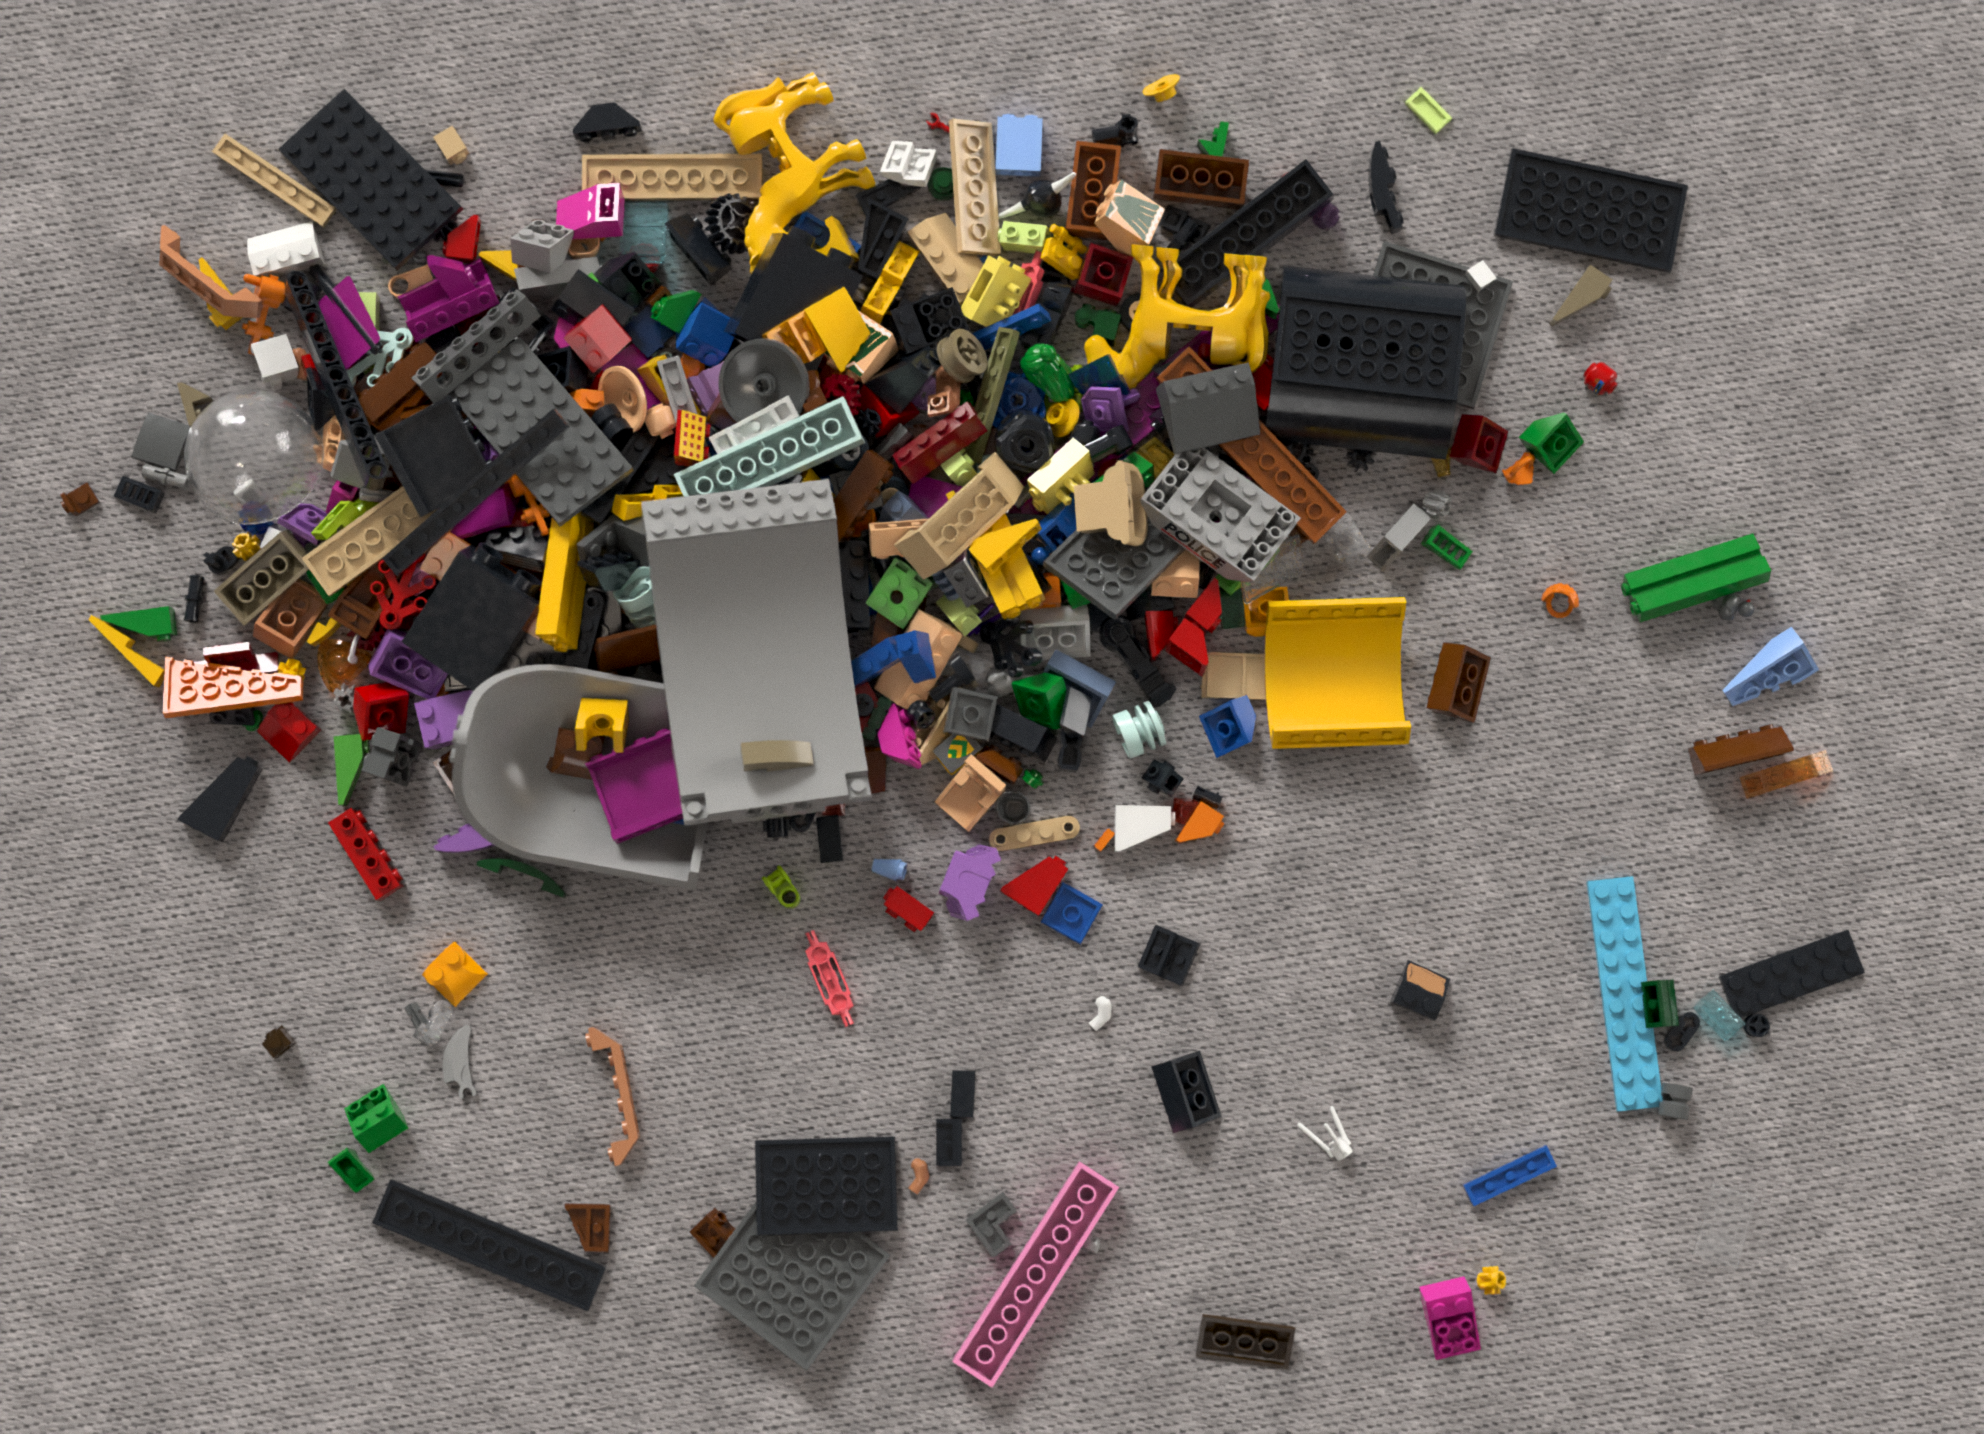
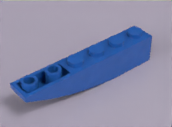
[851,636,900,688]

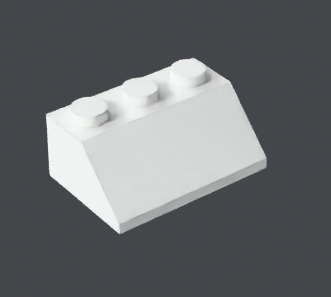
[247,221,325,277]
[1019,604,1091,660]

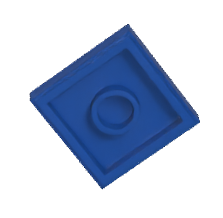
[1041,882,1103,945]

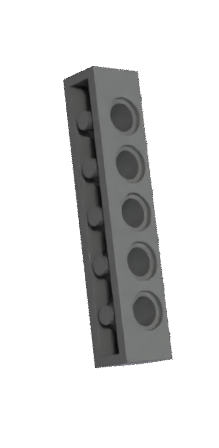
[412,290,541,404]

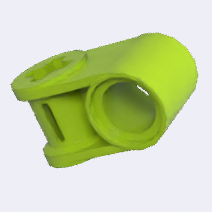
[761,864,801,909]

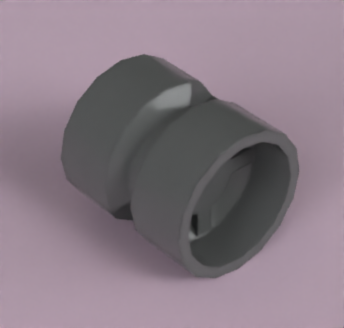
[1658,1082,1693,1120]

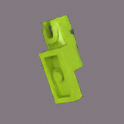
[311,498,380,540]

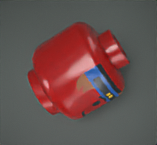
[1583,362,1618,396]

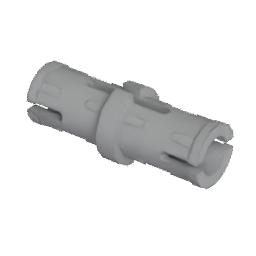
[141,463,191,490]

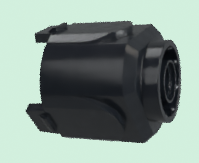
[994,410,1056,473]

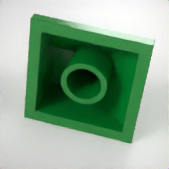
[1519,412,1584,474]
[1011,673,1066,730]

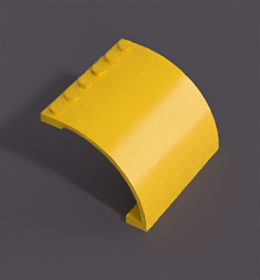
[1264,597,1411,749]

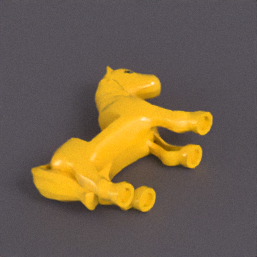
[713,72,876,275]
[1084,244,1270,393]

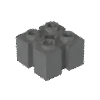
[361,727,423,787]

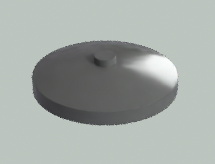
[718,338,810,422]

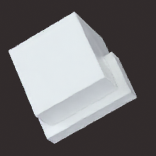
[251,334,298,391]

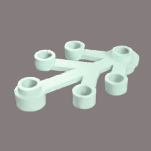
[336,328,414,387]

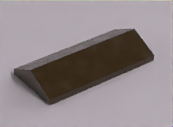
[1196,1314,1296,1369]

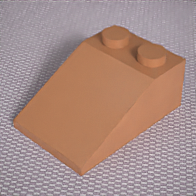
[253,578,328,659]

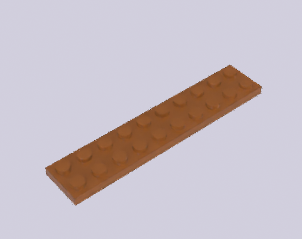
[1156,347,1347,544]

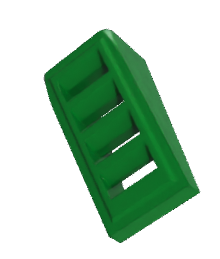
[1420,525,1473,570]

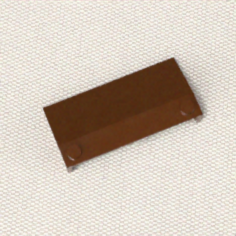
[593,624,661,675]

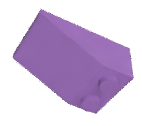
[368,629,448,699]
[414,690,473,749]

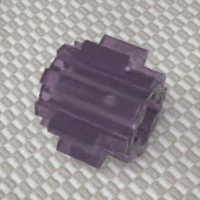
[1311,203,1340,231]

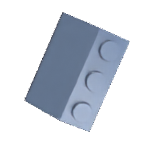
[1043,649,1116,728]

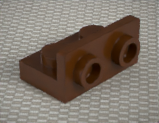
[690,1208,736,1258]

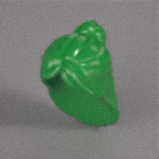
[1020,344,1075,402]

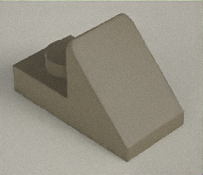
[177,382,214,430]

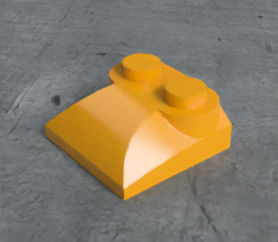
[1242,586,1289,637]
[422,941,488,1007]

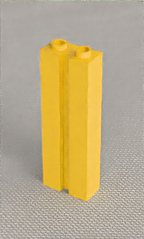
[946,490,1046,619]
[535,511,594,652]

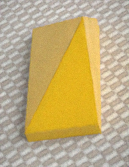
[479,250,518,282]

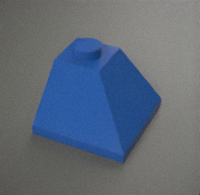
[1199,695,1256,758]

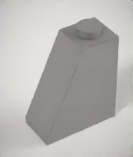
[1367,504,1431,572]

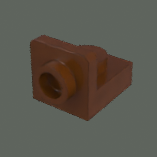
[802,387,828,413]
[60,482,100,517]

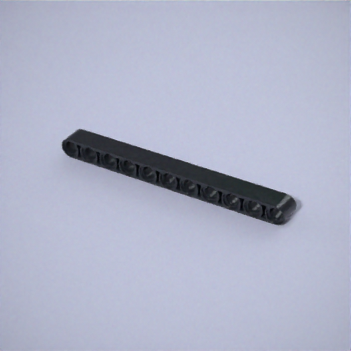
[285,271,387,491]

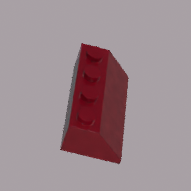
[892,402,988,484]

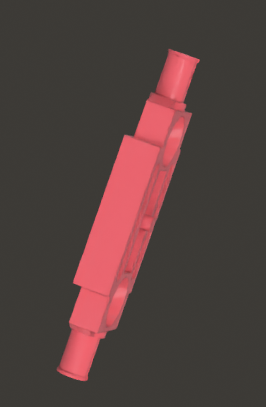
[1013,251,1044,315]
[805,930,854,1027]

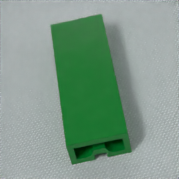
[1621,533,1772,623]

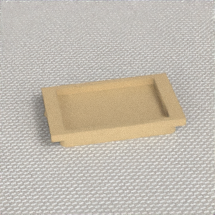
[1201,652,1266,700]

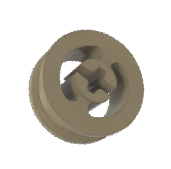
[937,329,988,383]

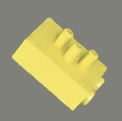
[961,255,1032,327]
[1027,438,1095,514]

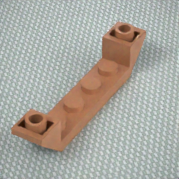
[159,225,262,318]
[927,342,960,417]
[585,1027,640,1166]

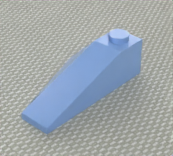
[1723,627,1819,706]

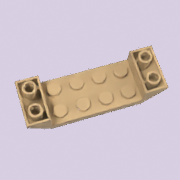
[894,452,1024,579]

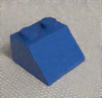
[676,302,734,368]

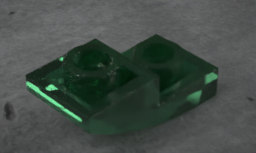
[1219,586,1245,629]

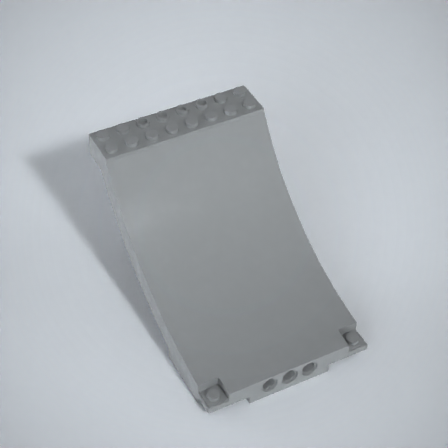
[641,479,872,825]

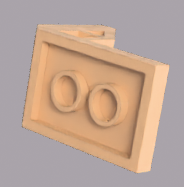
[935,755,1006,832]

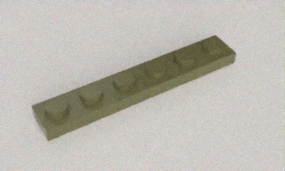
[963,327,1020,464]

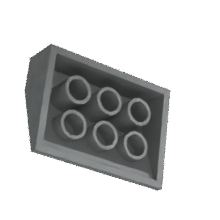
[1156,362,1260,455]

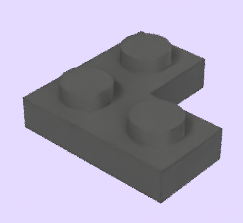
[966,1192,1017,1258]

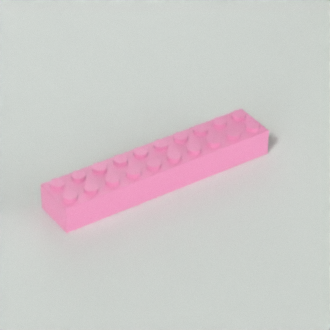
[953,1161,1119,1387]

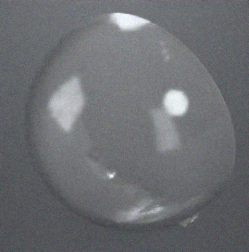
[184,389,324,524]

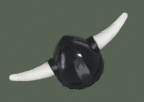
[998,172,1076,219]

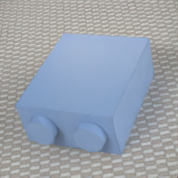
[995,114,1043,177]

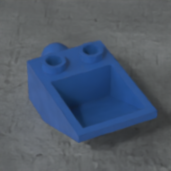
[1031,492,1077,565]

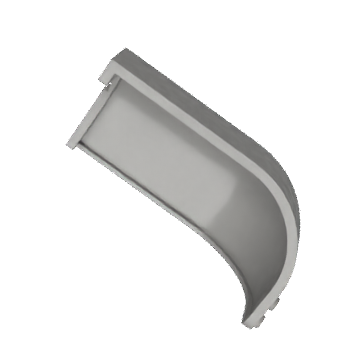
[450,664,708,890]

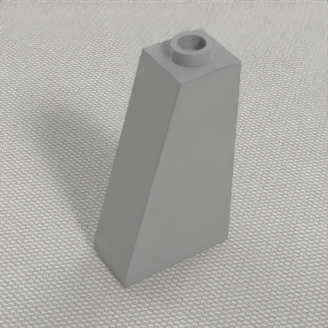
[514,256,604,303]

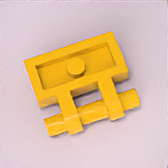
[1041,224,1087,280]

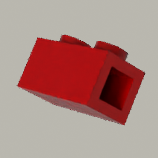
[883,886,935,933]

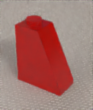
[1000,856,1068,916]

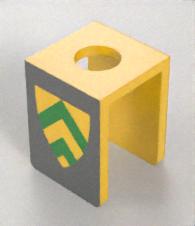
[933,734,982,775]

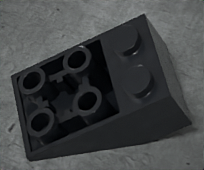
[885,287,969,356]

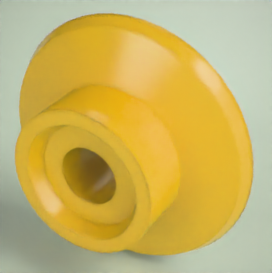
[1143,74,1180,102]
[1046,399,1080,437]

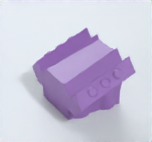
[939,845,1001,921]

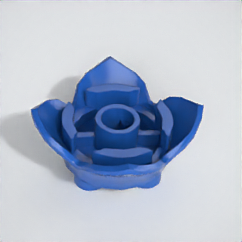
[992,371,1046,427]

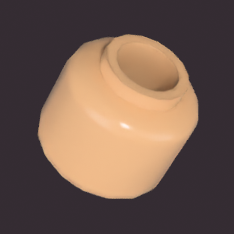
[644,403,676,439]

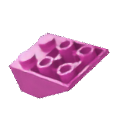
[556,183,625,239]
[1419,1276,1481,1360]

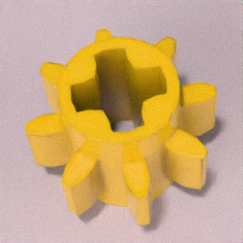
[232,532,262,561]
[277,658,306,681]
[1477,1266,1506,1295]

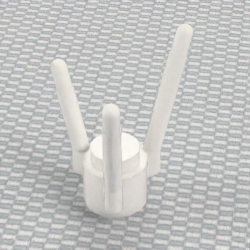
[1297,1106,1353,1161]

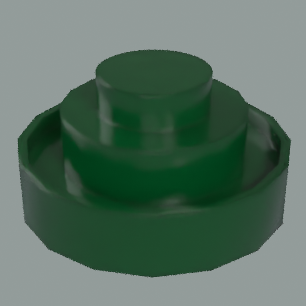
[927,167,954,201]

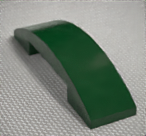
[476,859,567,898]

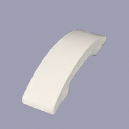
[709,395,799,454]

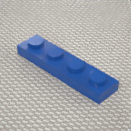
[972,304,1051,350]
[1462,1145,1557,1206]

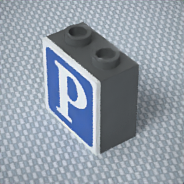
[943,546,989,608]

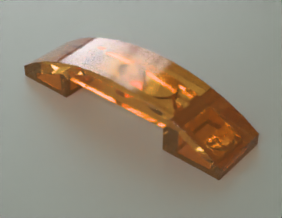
[1739,750,1833,799]

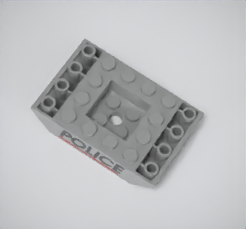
[1140,448,1300,583]

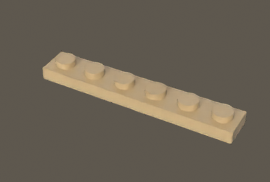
[212,134,337,228]

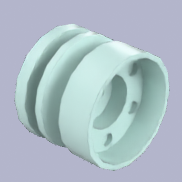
[613,566,656,628]
[1112,700,1166,759]

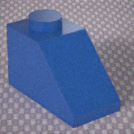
[895,630,936,683]

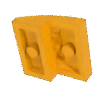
[762,310,827,364]

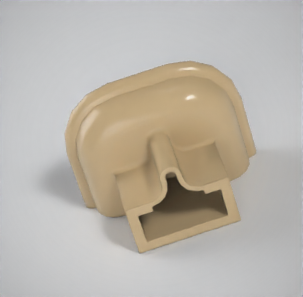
[1074,461,1148,547]

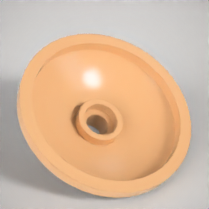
[598,366,647,433]

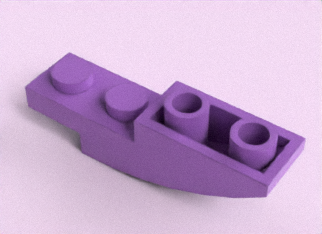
[434,823,495,853]

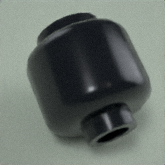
[1069,420,1100,446]

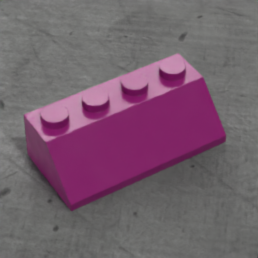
[430,483,520,549]

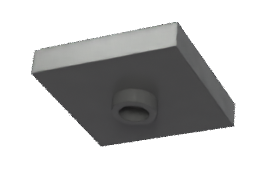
[943,687,998,742]

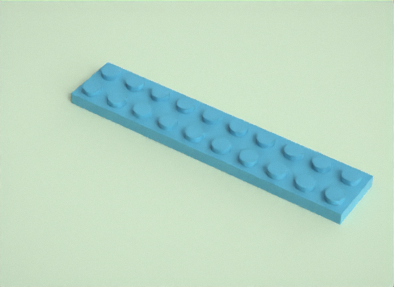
[1586,876,1663,1111]

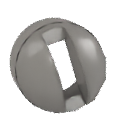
[1081,1235,1100,1255]

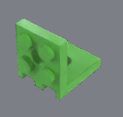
[866,556,939,629]

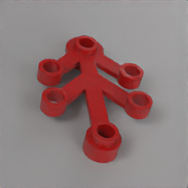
[370,553,437,630]

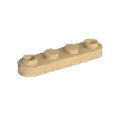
[989,816,1080,851]

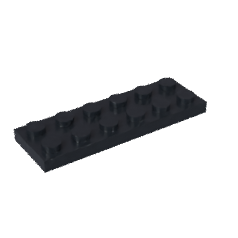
[1718,930,1865,1020]

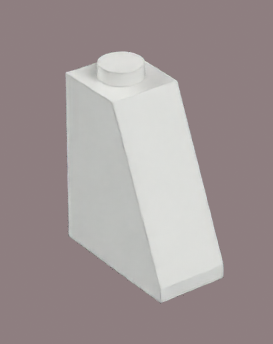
[1114,805,1175,853]

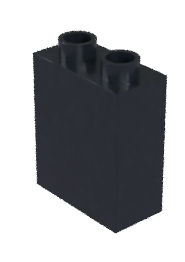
[724,226,863,371]
[402,543,542,692]

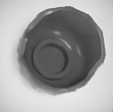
[995,791,1031,825]

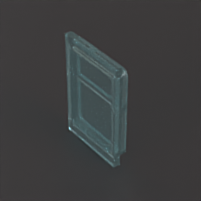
[619,202,669,264]

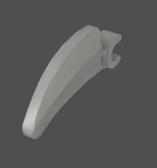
[443,1026,477,1099]

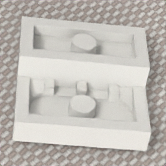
[880,141,938,187]

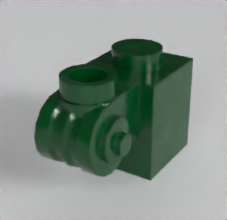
[1075,304,1121,347]

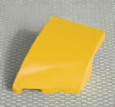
[804,287,870,373]

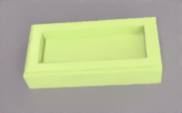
[1405,87,1452,135]

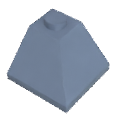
[878,491,929,560]

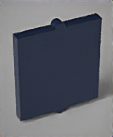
[623,305,675,359]

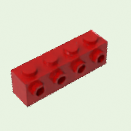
[328,808,404,901]

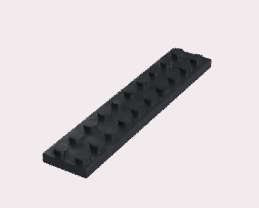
[372,1179,607,1311]

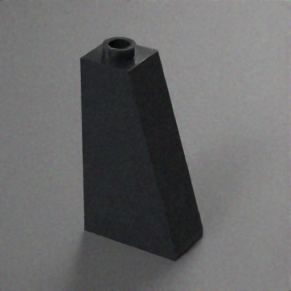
[177,756,263,842]

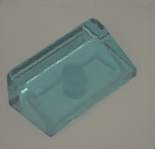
[1694,989,1745,1042]

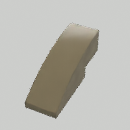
[740,740,814,772]

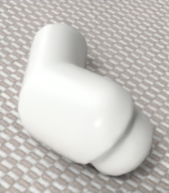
[1089,996,1112,1031]

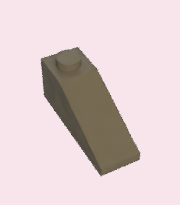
[1549,265,1613,326]

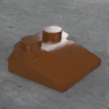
[551,727,605,780]
[975,744,1023,786]

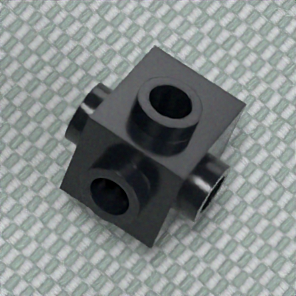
[1142,759,1184,797]

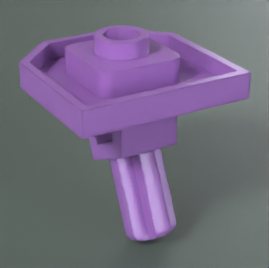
[1081,387,1140,432]
[277,503,328,548]

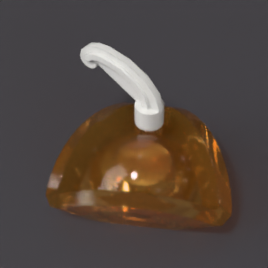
[317,634,372,693]

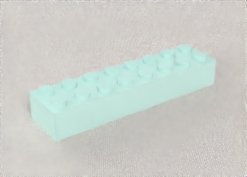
[674,397,865,497]

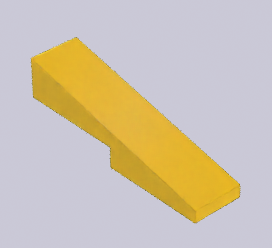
[860,241,920,325]
[611,484,684,521]
[88,615,165,688]

